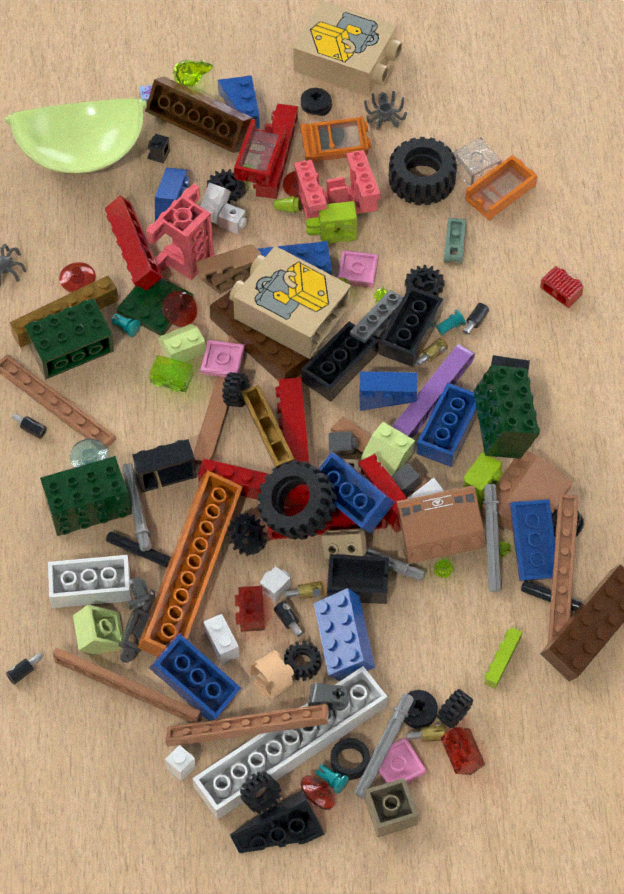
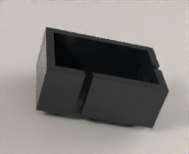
[132,439,197,493]
[327,554,389,604]

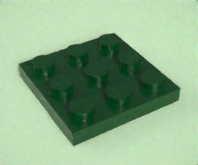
[117,278,193,336]

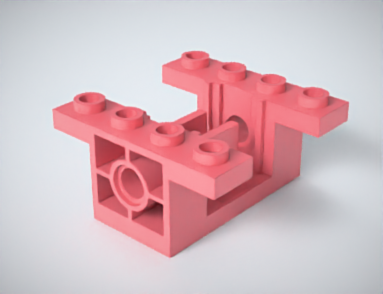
[294,150,380,220]
[146,183,214,280]

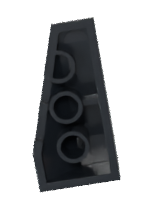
[230,789,325,853]

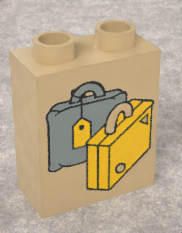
[293,0,403,96]
[229,246,351,359]

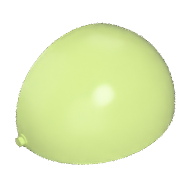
[5,98,147,174]

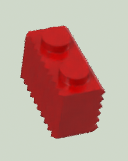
[540,266,584,308]

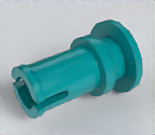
[436,309,466,335]
[111,313,141,337]
[315,764,349,794]

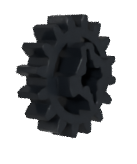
[207,169,245,204]
[405,265,445,297]
[227,513,268,556]

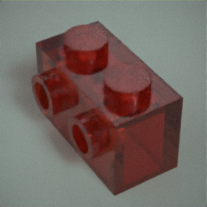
[235,586,265,632]
[440,727,485,775]

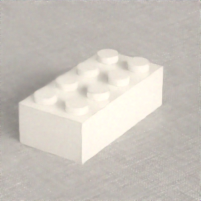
[48,555,132,608]

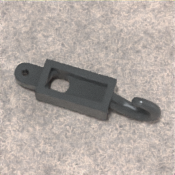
[119,589,156,663]

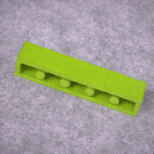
[483,627,522,689]

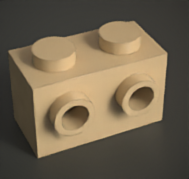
[322,528,367,559]

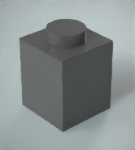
[329,431,359,456]
[391,463,421,496]

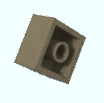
[364,778,418,837]

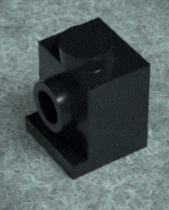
[147,134,170,163]

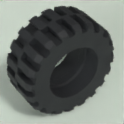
[389,137,457,205]
[257,460,337,540]

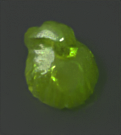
[173,60,213,87]

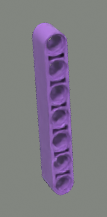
[392,344,475,438]

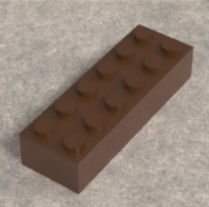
[145,77,253,153]
[210,291,313,381]
[540,564,624,682]

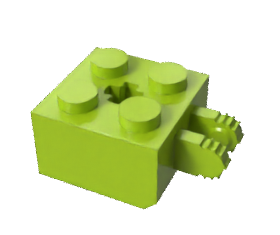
[305,201,357,244]
[463,452,503,510]

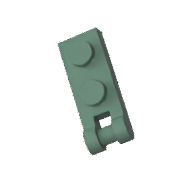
[444,218,466,264]

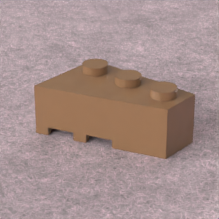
[196,244,261,294]

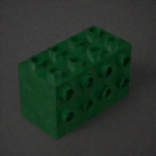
[25,298,114,380]
[473,365,540,459]
[40,456,132,536]

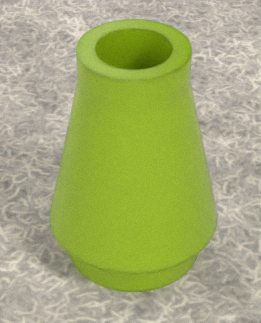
[274,196,301,214]

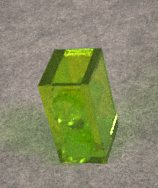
[149,355,193,393]

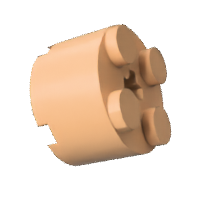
[248,650,294,700]

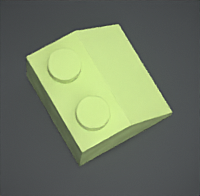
[157,324,206,367]
[360,422,415,476]
[73,605,123,654]

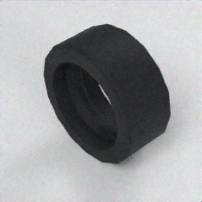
[330,738,370,780]

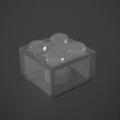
[453,137,502,186]

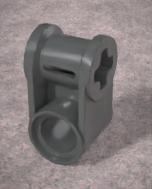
[308,683,349,711]

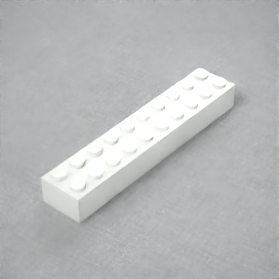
[192,666,387,820]

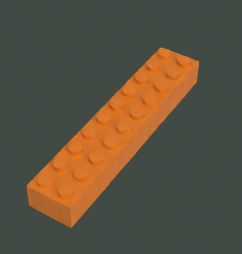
[137,470,243,657]

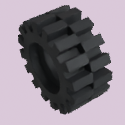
[222,372,250,407]
[284,641,321,681]
[437,689,473,729]
[240,771,281,814]

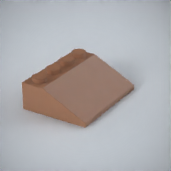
[482,451,573,531]

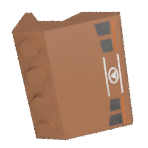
[397,485,485,564]

